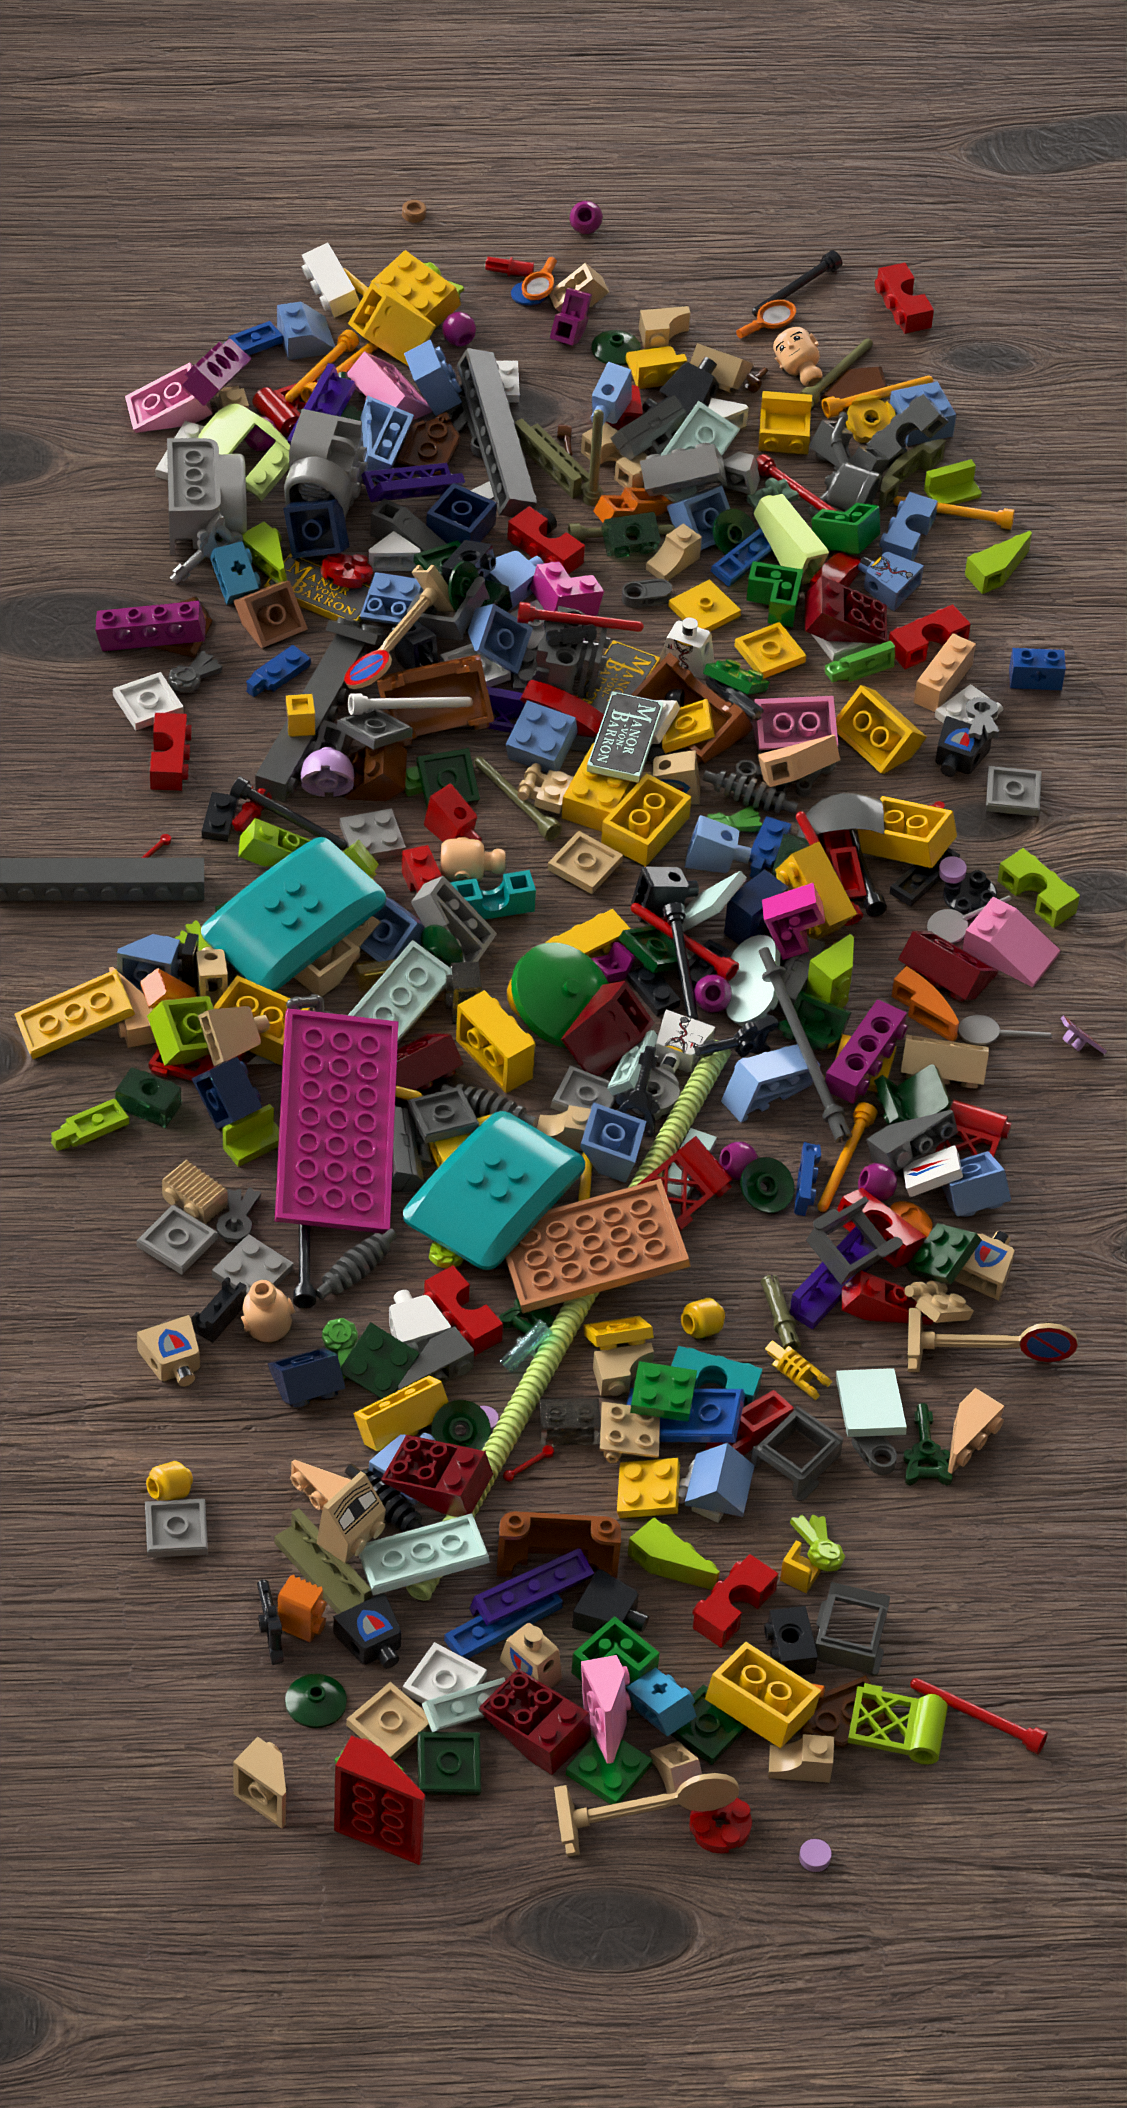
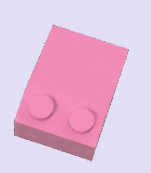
[125,363,213,433]
[963,897,1060,987]
[581,1655,631,1764]

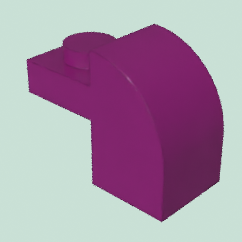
[550,288,592,345]

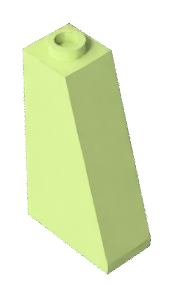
[753,494,829,585]

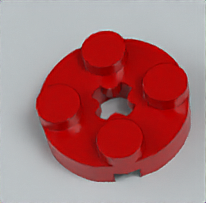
[321,553,373,588]
[689,1798,752,1854]

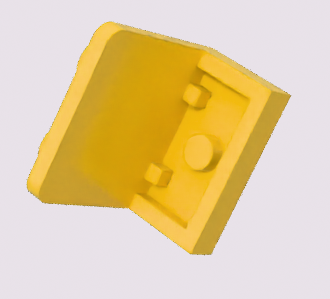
[626,346,687,389]

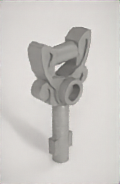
[170,512,243,585]

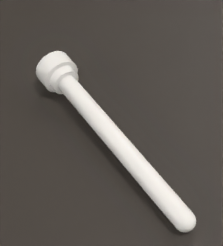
[348,693,473,715]

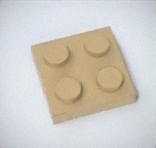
[548,831,623,894]
[346,1682,431,1761]

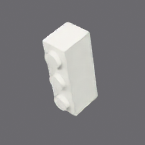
[301,243,360,318]

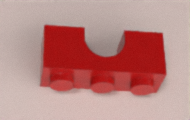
[875,262,934,334]
[507,506,585,574]
[888,604,971,670]
[150,713,192,791]
[402,845,442,893]
[837,1188,926,1268]
[423,1265,503,1356]
[692,1554,779,1648]

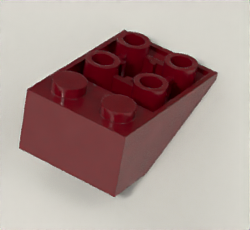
[805,576,888,644]
[561,981,655,1076]
[381,1435,493,1517]
[478,1668,591,1775]

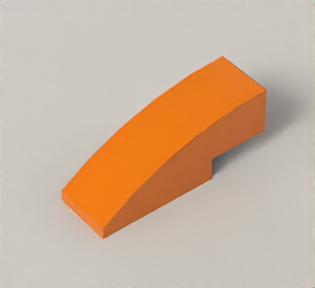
[593,487,673,527]
[891,966,959,1042]

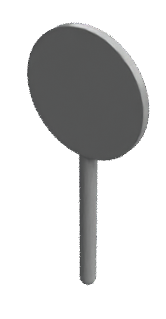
[927,895,1011,944]
[958,1015,1052,1045]

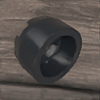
[664,689,685,708]

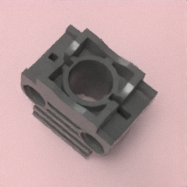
[532,606,611,699]

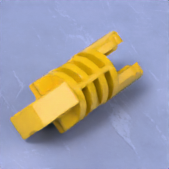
[765,1340,832,1401]

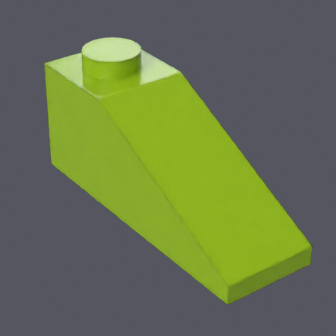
[241,522,288,583]

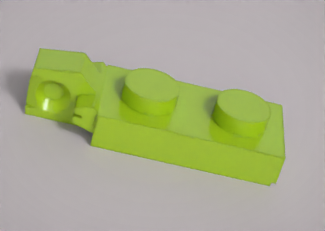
[51,1099,129,1151]

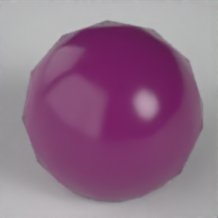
[569,201,603,234]
[442,312,476,346]
[244,416,277,451]
[694,975,732,1013]
[719,1142,758,1180]
[858,1163,897,1202]

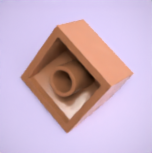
[234,581,308,648]

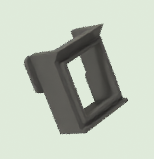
[407,572,490,641]
[806,1196,903,1285]
[751,1406,843,1501]
[815,1582,890,1676]

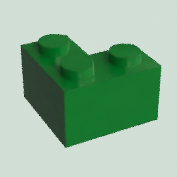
[811,503,880,555]
[746,561,803,627]
[571,1616,660,1685]

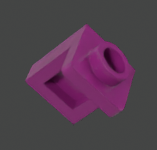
[591,942,635,983]

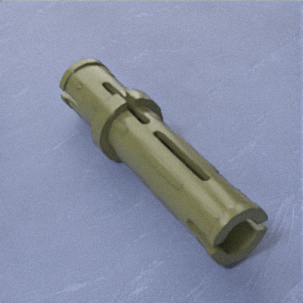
[761,1275,801,1351]

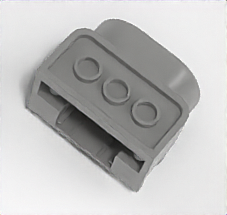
[284,409,368,519]
[167,438,247,555]

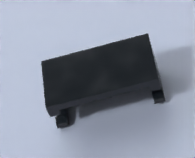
[191,1277,246,1343]

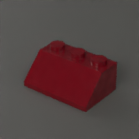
[898,931,999,1002]
[395,1034,464,1103]

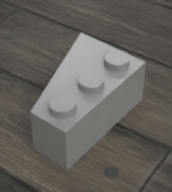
[640,443,728,496]
[411,876,497,977]

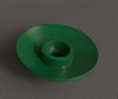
[591,330,641,366]
[713,509,756,555]
[448,561,480,612]
[421,924,463,973]
[741,1157,794,1213]
[431,1400,491,1450]
[285,1674,347,1728]

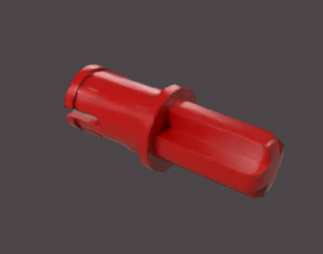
[485,257,534,277]
[232,788,272,832]

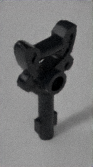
[694,1015,779,1058]
[616,1046,661,1137]
[257,1580,284,1665]

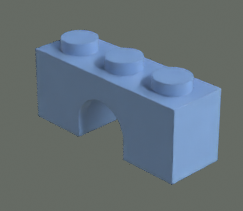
[879,492,938,561]

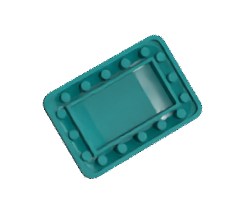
[201,837,387,992]
[403,1111,585,1270]

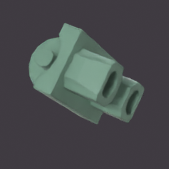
[747,478,799,513]

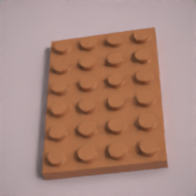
[505,1179,691,1313]

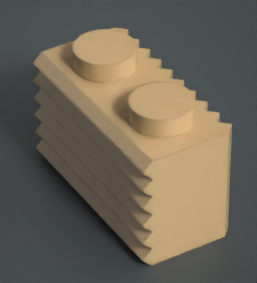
[162,1160,228,1225]

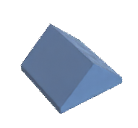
[685,1443,754,1517]

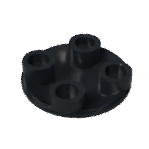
[943,870,997,916]

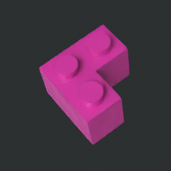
[530,562,604,616]
[762,883,825,960]

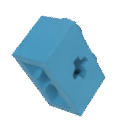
[210,541,261,605]
[626,1667,697,1736]

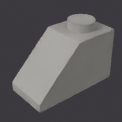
[723,452,760,495]

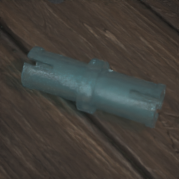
[499,1319,553,1374]

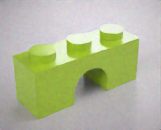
[997,848,1080,928]

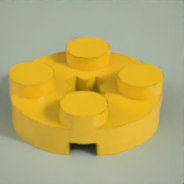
[846,395,896,443]

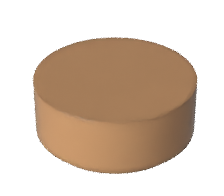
[402,200,426,223]

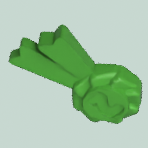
[707,806,762,832]
[322,1318,358,1379]

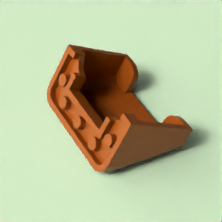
[631,652,754,764]
[377,655,494,746]
[497,1511,621,1579]

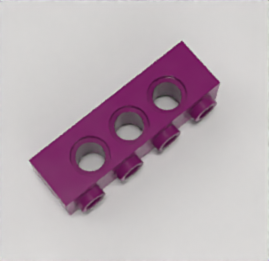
[182,338,251,406]
[95,601,206,651]
[825,999,908,1104]

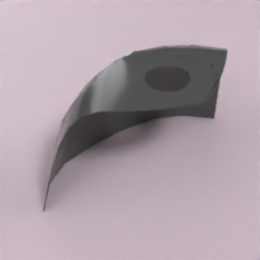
[792,793,884,850]

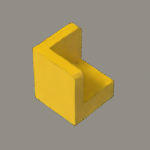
[286,694,315,737]
[780,1540,821,1594]

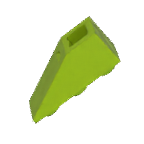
[965,531,1032,594]
[238,818,311,867]
[628,1517,720,1590]

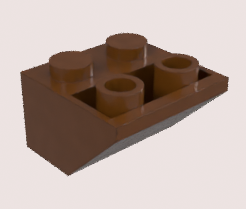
[344,742,407,802]

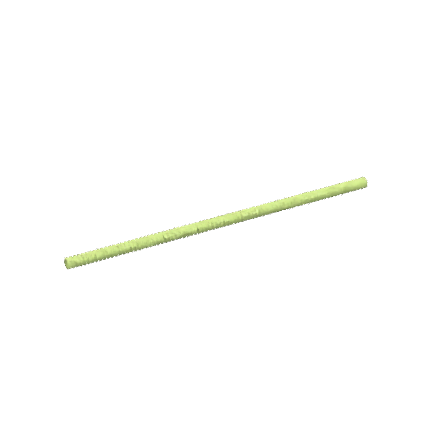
[406,1040,731,1601]

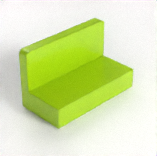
[924,459,982,505]
[223,1104,279,1167]

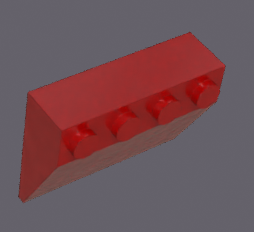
[334,1735,425,1865]

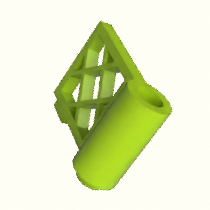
[847,1683,948,1765]

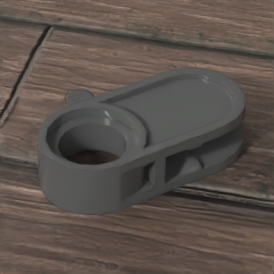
[622,579,672,608]
[852,1436,897,1475]

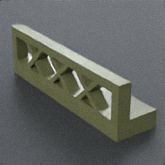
[515,418,589,499]
[274,1508,372,1614]

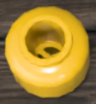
[681,1298,725,1339]
[146,1461,193,1501]

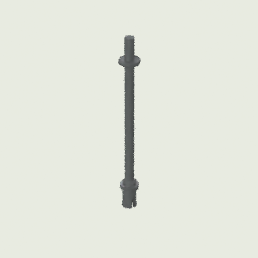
[758,947,852,1143]

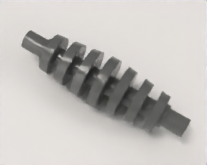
[702,770,798,814]
[441,1084,538,1127]
[315,1229,397,1300]

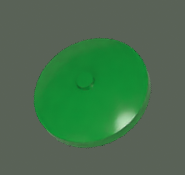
[511,942,608,1048]

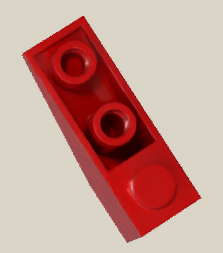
[842,1270,933,1325]

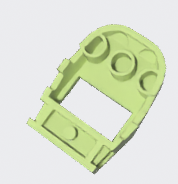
[198,404,290,502]

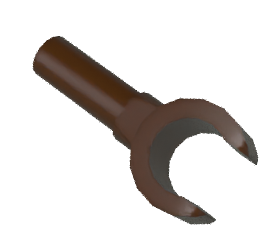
[744,367,768,393]
[557,424,573,456]

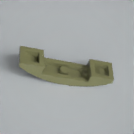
[878,439,946,511]

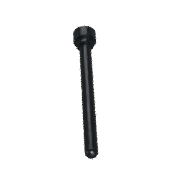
[752,250,843,317]
[230,776,347,850]
[849,829,887,917]
[663,902,698,1020]
[293,1224,316,1309]

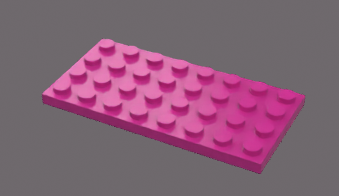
[275,1008,398,1234]

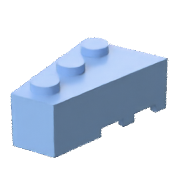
[361,396,414,482]
[721,1044,820,1123]

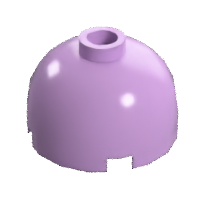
[301,747,354,797]

